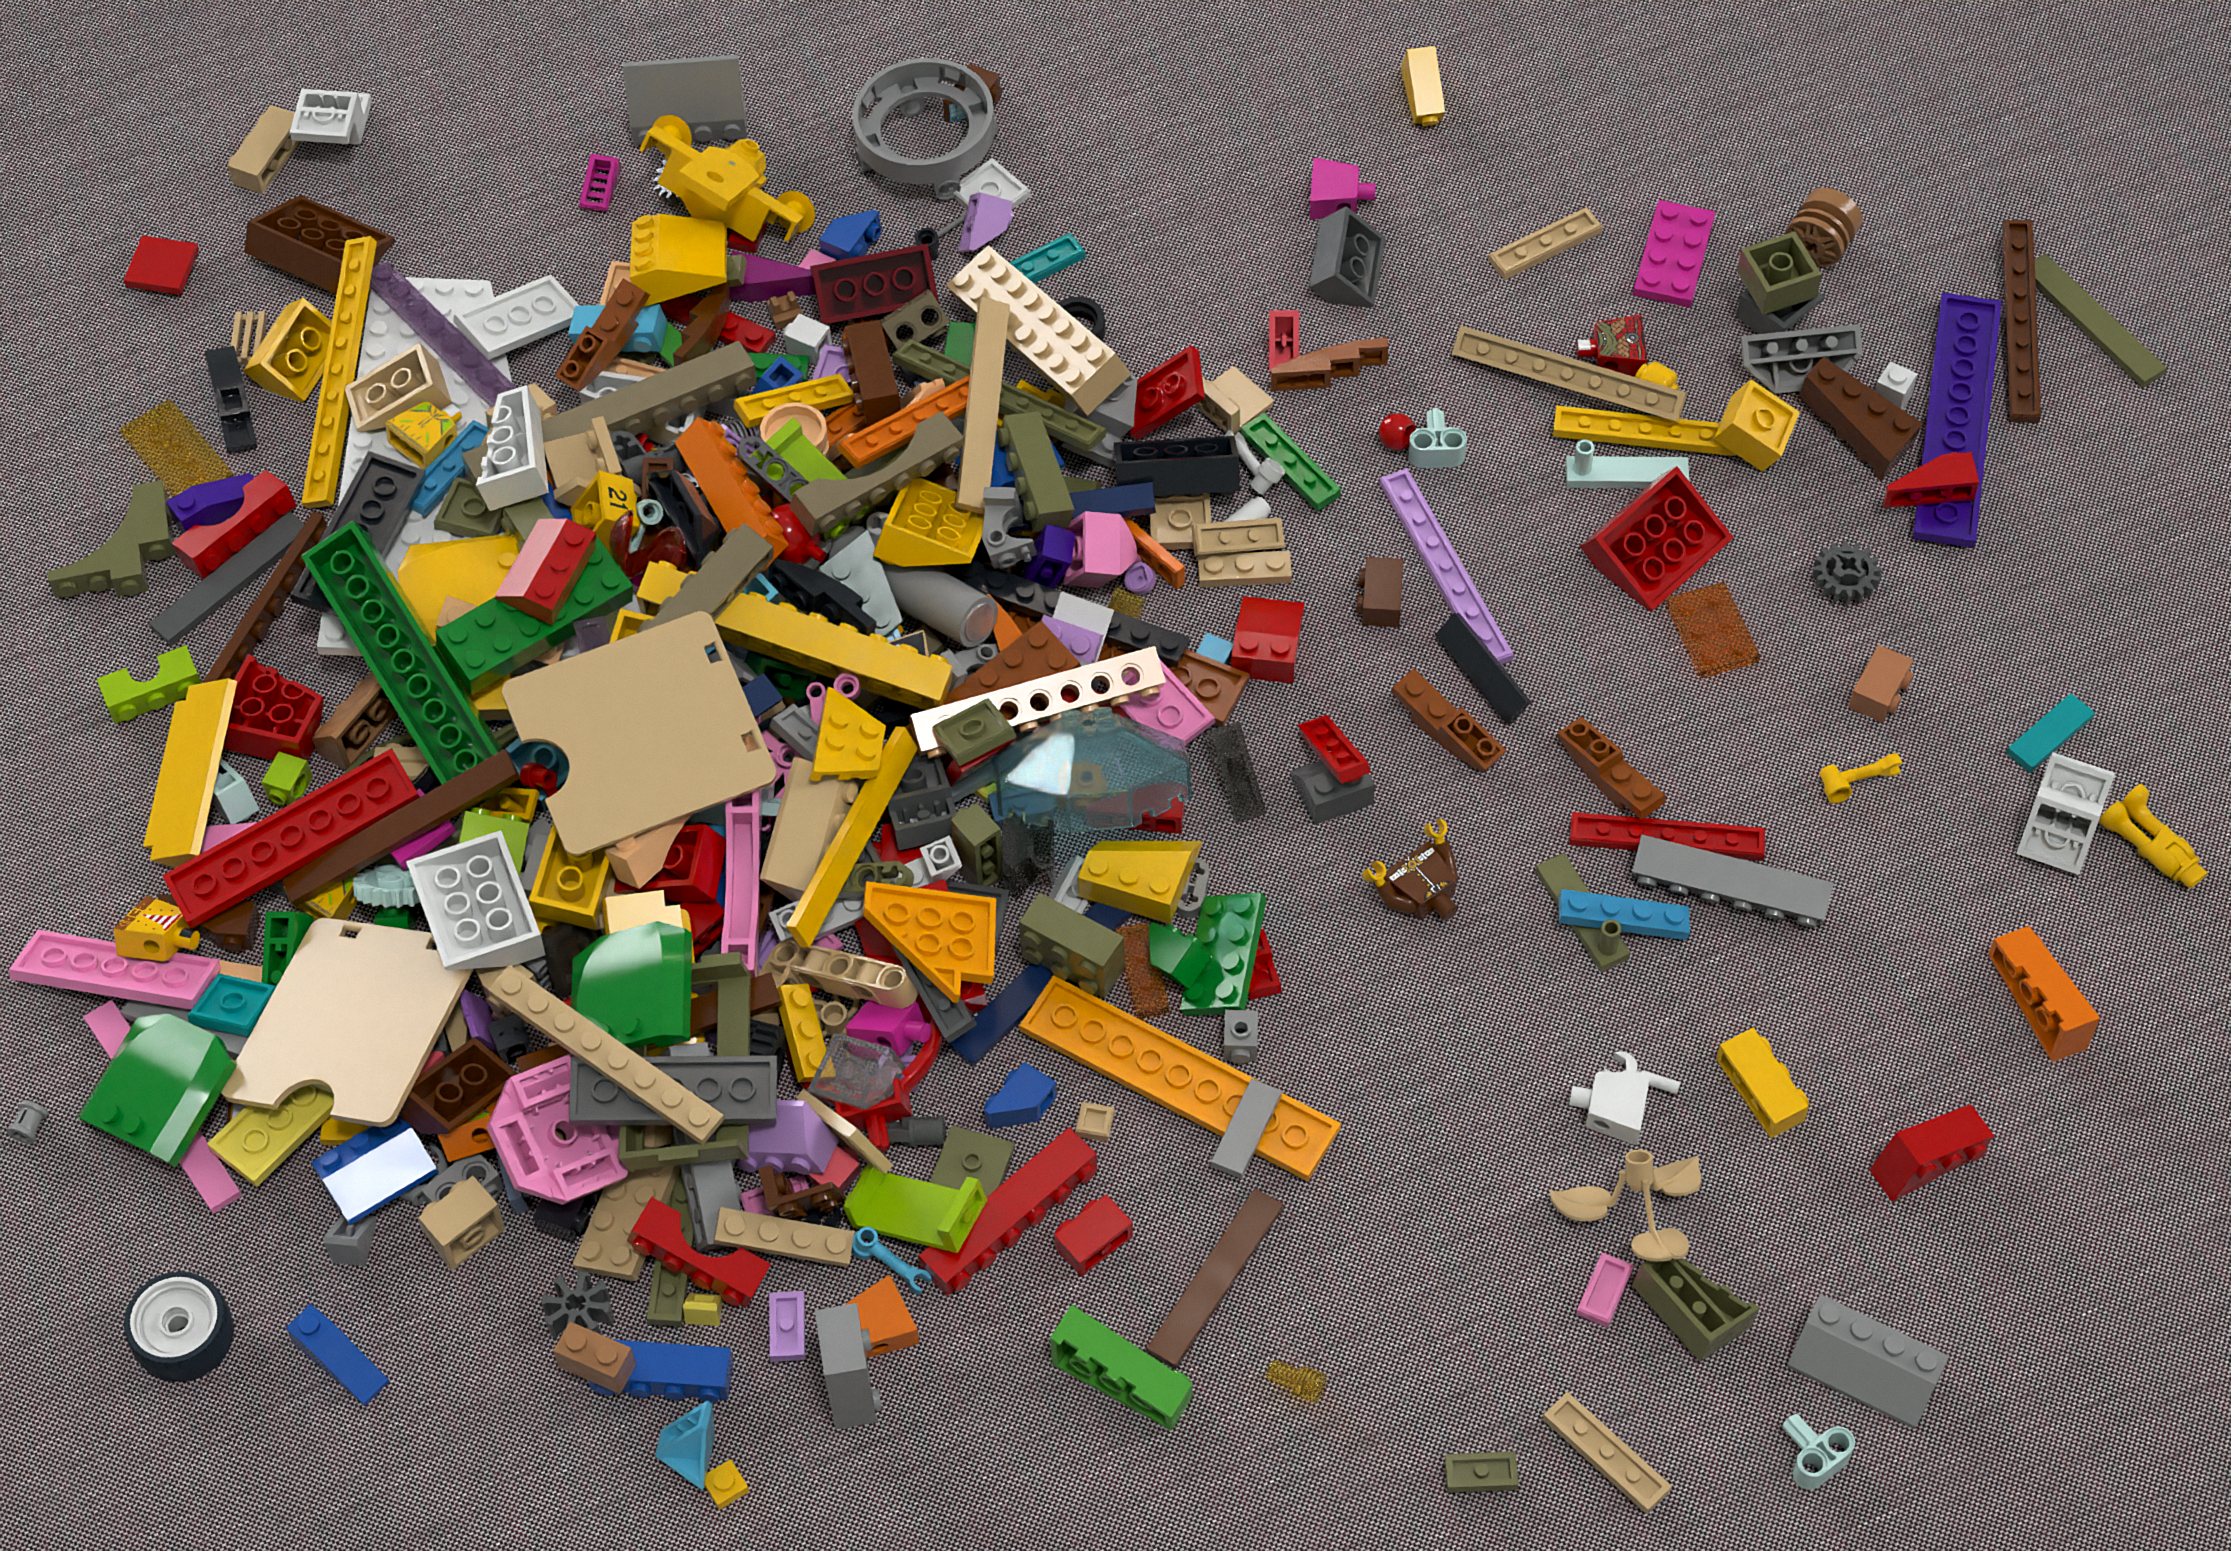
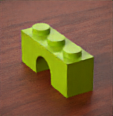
[97,645,201,724]

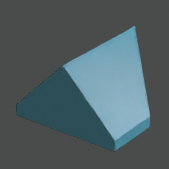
[655,1400,715,1491]

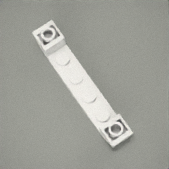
[769,835,963,942]

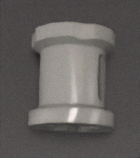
[6,1100,48,1144]

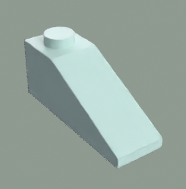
[211,758,260,824]

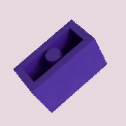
[1023,524,1075,589]

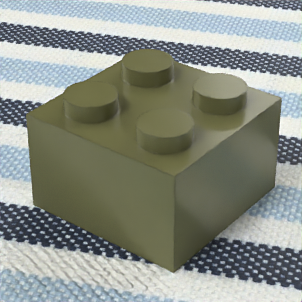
[1737,231,1822,315]

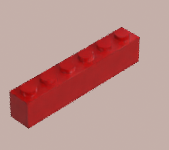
[918,1127,1097,1297]

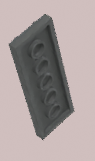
[569,1056,777,1126]

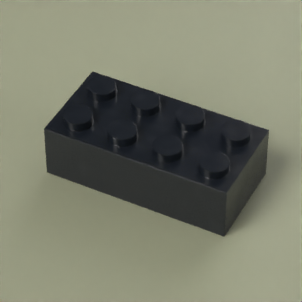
[1114,435,1240,499]

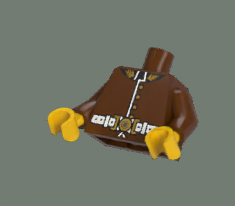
[1362,818,1458,921]

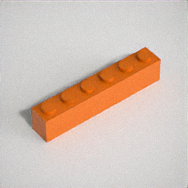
[675,417,788,571]

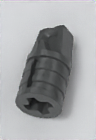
[887,1115,946,1147]

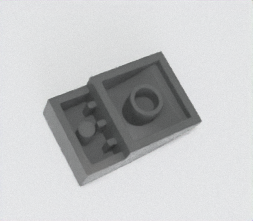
[886,753,957,850]

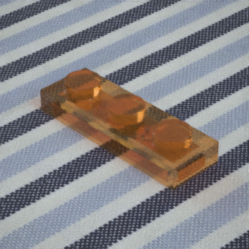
[1116,922,1169,1019]

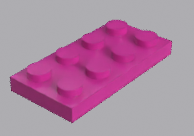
[1633,200,1716,308]

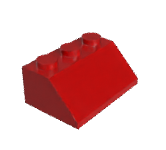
[495,519,596,625]

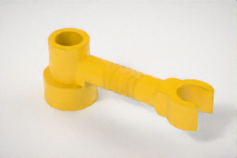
[1819,753,1903,803]

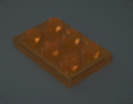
[1665,582,1760,679]

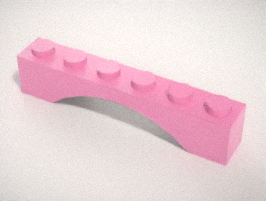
[721,789,762,979]

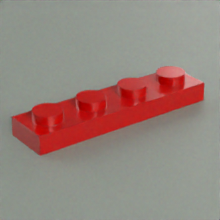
[661,293,776,353]
[1298,714,1371,784]

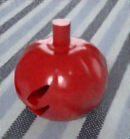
[769,503,827,566]

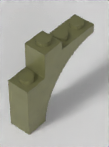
[47,480,176,598]

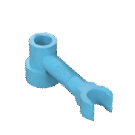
[852,1227,932,1295]

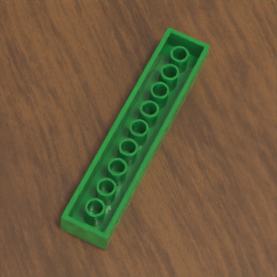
[301,520,512,812]

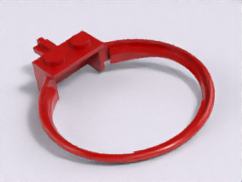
[786,955,943,1153]

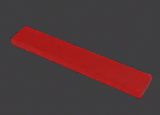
[1570,812,1765,861]

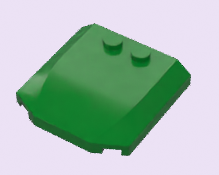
[569,921,692,1057]
[76,1013,237,1168]

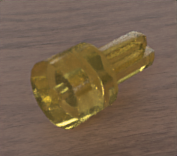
[1266,1360,1327,1403]

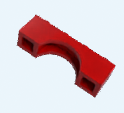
[172,470,297,579]
[627,1196,771,1308]

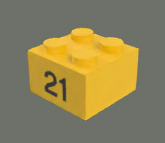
[571,470,640,558]

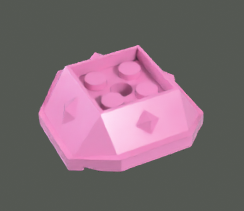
[487,1054,628,1205]

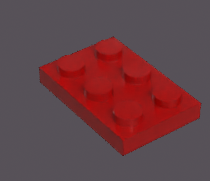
[1129,345,1205,440]

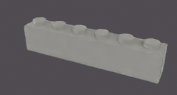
[1632,835,1834,928]
[659,1042,741,1252]

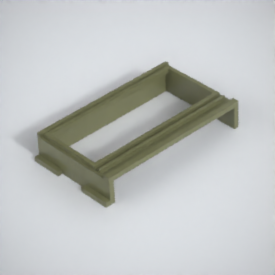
[619,951,751,1172]

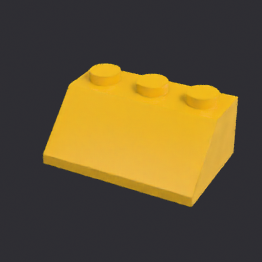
[243,298,332,403]

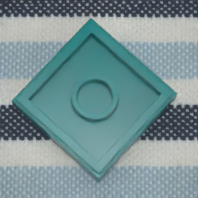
[187,973,277,1037]

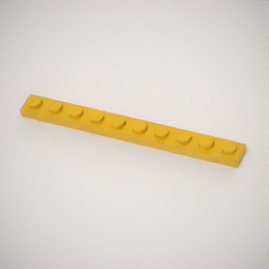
[301,236,377,509]

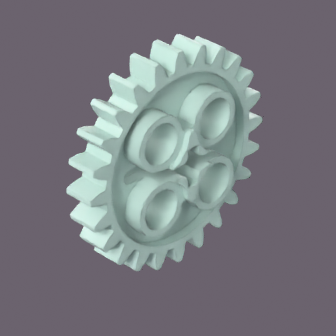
[353,865,421,908]

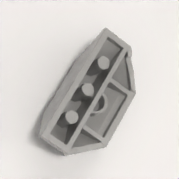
[1740,324,1863,394]

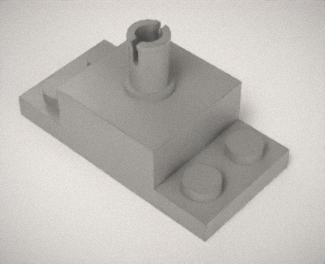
[1061,365,1138,468]

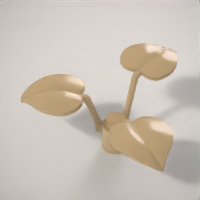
[1550,1150,1702,1261]

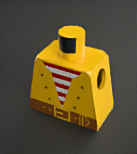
[113,896,200,961]

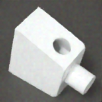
[1569,1071,1651,1145]

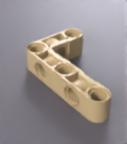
[750,940,918,1026]

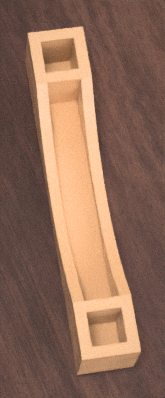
[605,734,758,889]

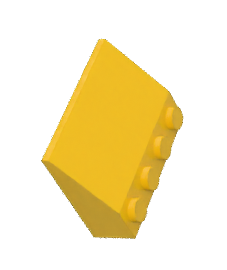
[630,214,727,307]
[873,477,984,567]

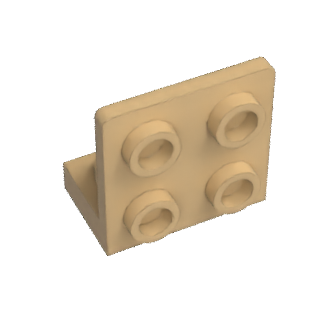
[1194,367,1274,435]
[544,416,622,489]

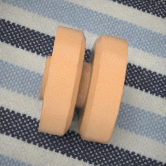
[760,402,830,460]

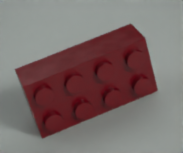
[810,243,939,324]

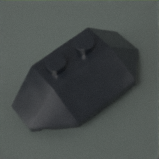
[646,470,722,572]

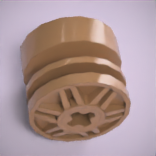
[1785,187,1863,267]

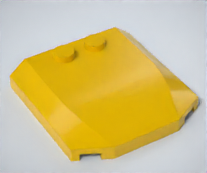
[397,534,519,642]

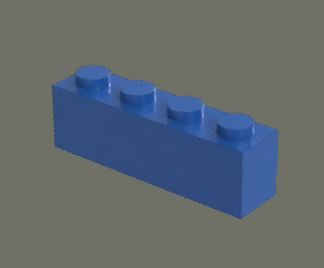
[588,1339,734,1403]

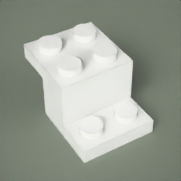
[289,89,372,145]
[2016,752,2115,875]

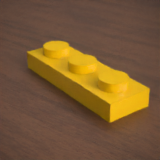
[777,984,833,1083]

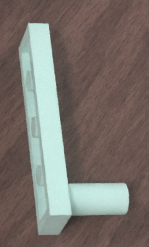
[1565,439,1690,489]

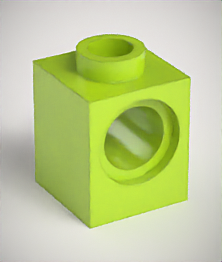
[261,751,313,805]

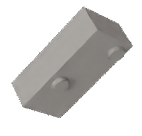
[815,1303,882,1430]

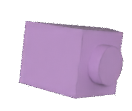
[958,192,1013,253]

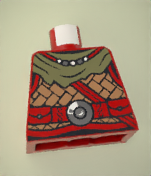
[1576,315,1647,377]

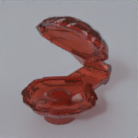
[609,510,687,578]

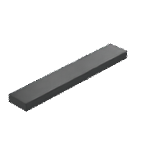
[149,511,304,646]

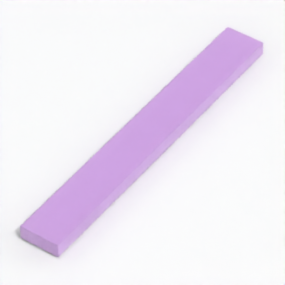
[1380,468,1514,665]

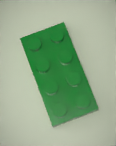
[1180,892,1267,1016]

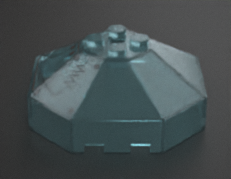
[992,707,1192,833]

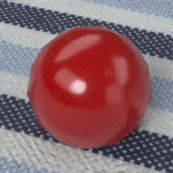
[1378,413,1416,451]

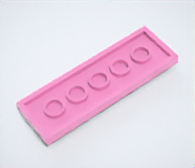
[9,930,221,1010]

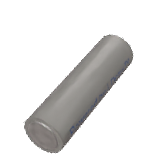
[829,525,998,647]

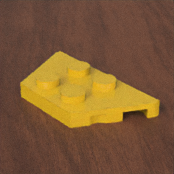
[809,687,886,781]

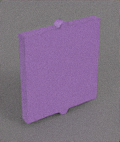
[459,989,497,1052]

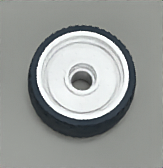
[124,1271,234,1382]

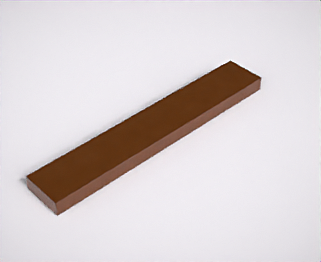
[1146,1188,1284,1370]

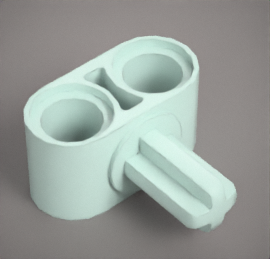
[1408,408,1467,468]
[1782,1414,1855,1490]

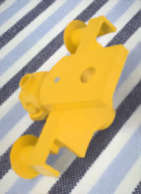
[639,115,815,242]

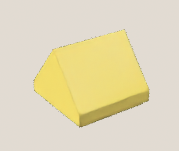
[683,1293,723,1326]

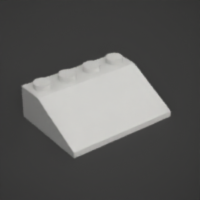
[406,830,545,970]

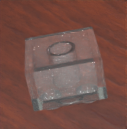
[807,1033,906,1110]

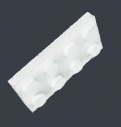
[453,274,580,360]

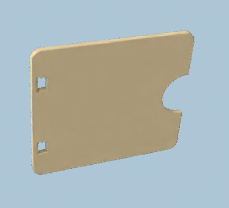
[502,611,776,857]
[221,918,474,1127]

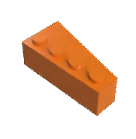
[1988,926,2100,1062]

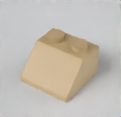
[418,1176,506,1271]

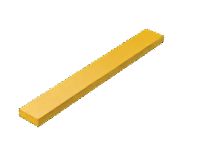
[786,726,918,948]

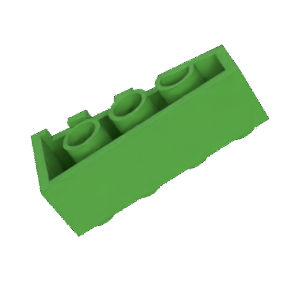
[1050,1304,1193,1431]

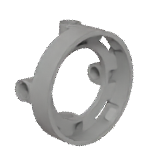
[852,58,999,200]

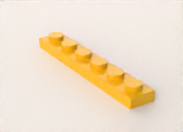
[1553,406,1735,456]

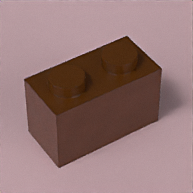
[1357,557,1403,627]

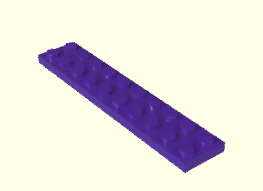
[1912,292,2002,548]

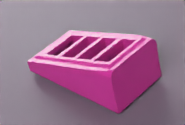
[578,154,621,212]

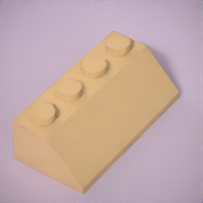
[759,757,860,902]

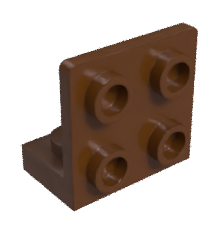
[758,1165,846,1221]

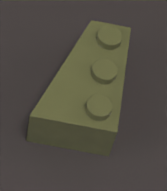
[1632,1258,1760,1362]

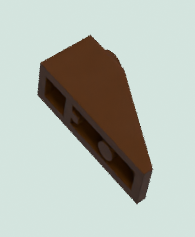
[158,894,261,952]

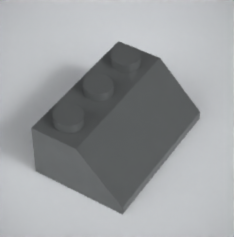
[1309,206,1386,308]

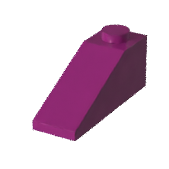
[729,251,815,302]

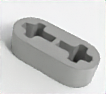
[1176,858,1209,918]

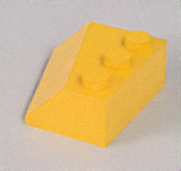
[1078,841,1202,924]

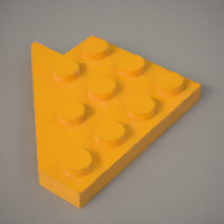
[863,881,996,1003]

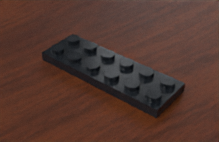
[291,451,426,618]

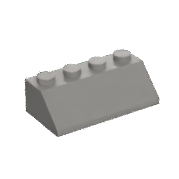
[1787,1294,1949,1429]

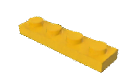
[733,373,854,428]

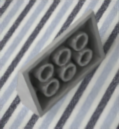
[622,55,747,146]

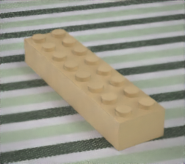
[946,245,1131,416]

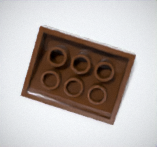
[244,195,395,295]

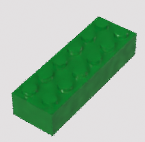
[435,537,633,696]

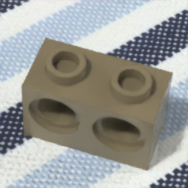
[880,289,950,350]

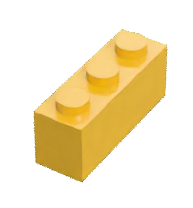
[1716,1027,1809,1138]

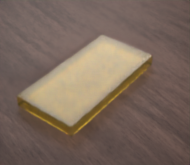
[119,399,234,497]

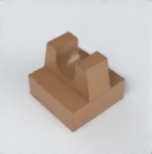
[766,291,803,330]

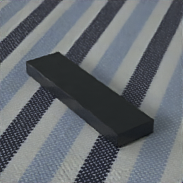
[1435,613,1531,724]

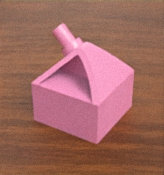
[1064,511,1141,588]

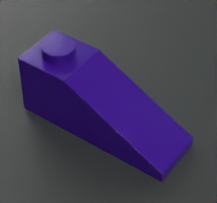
[166,473,254,534]

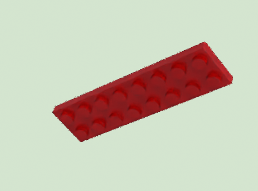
[162,748,420,929]

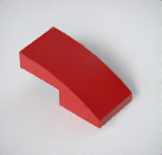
[1248,929,1281,1000]

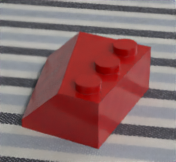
[223,654,324,761]

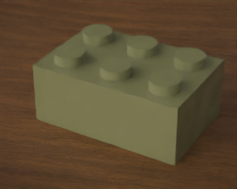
[1019,893,1125,998]

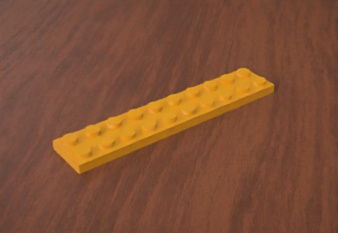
[1019,975,1341,1182]

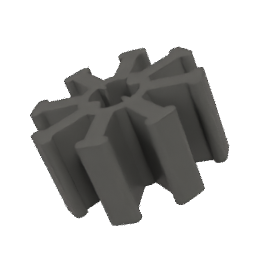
[541,1271,614,1339]

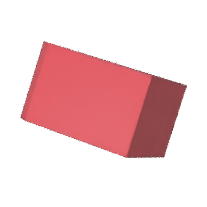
[1269,310,1299,370]

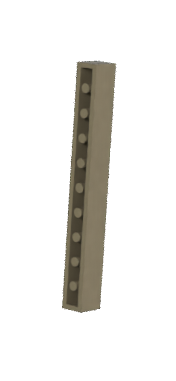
[461,341,757,498]

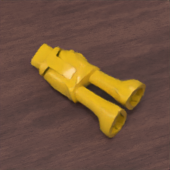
[2098,783,2208,889]

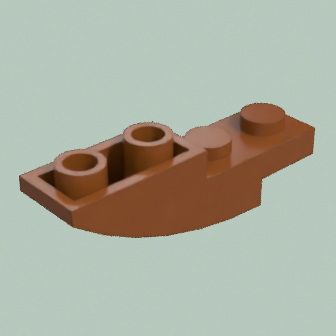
[554,278,650,392]
[1390,668,1507,772]
[1557,716,1666,820]

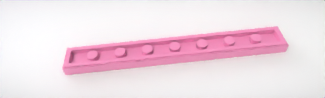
[83,1000,242,1214]

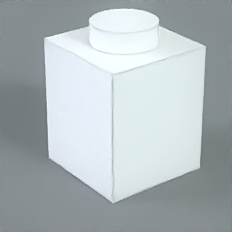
[783,314,832,365]
[1875,361,1918,410]

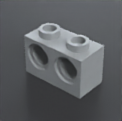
[421,1153,504,1205]

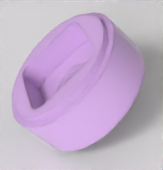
[1124,562,1156,595]

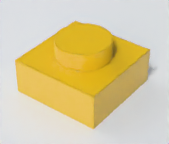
[704,1459,750,1510]

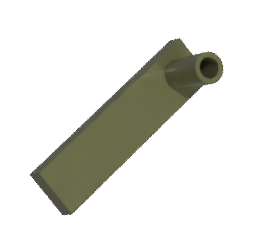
[1535,853,1630,973]

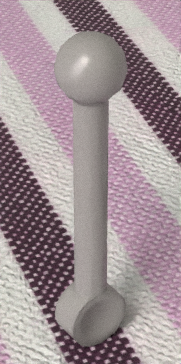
[937,209,967,238]

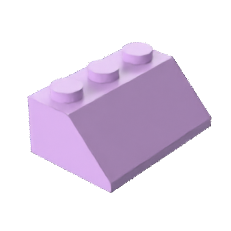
[735,1100,839,1175]

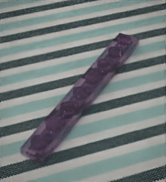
[369,260,516,408]

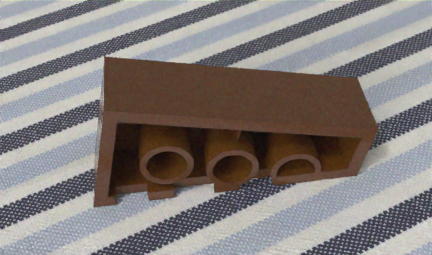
[841,320,901,428]
[1799,357,1923,481]

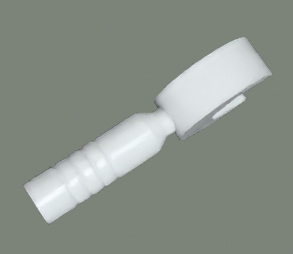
[1604,1051,1681,1095]

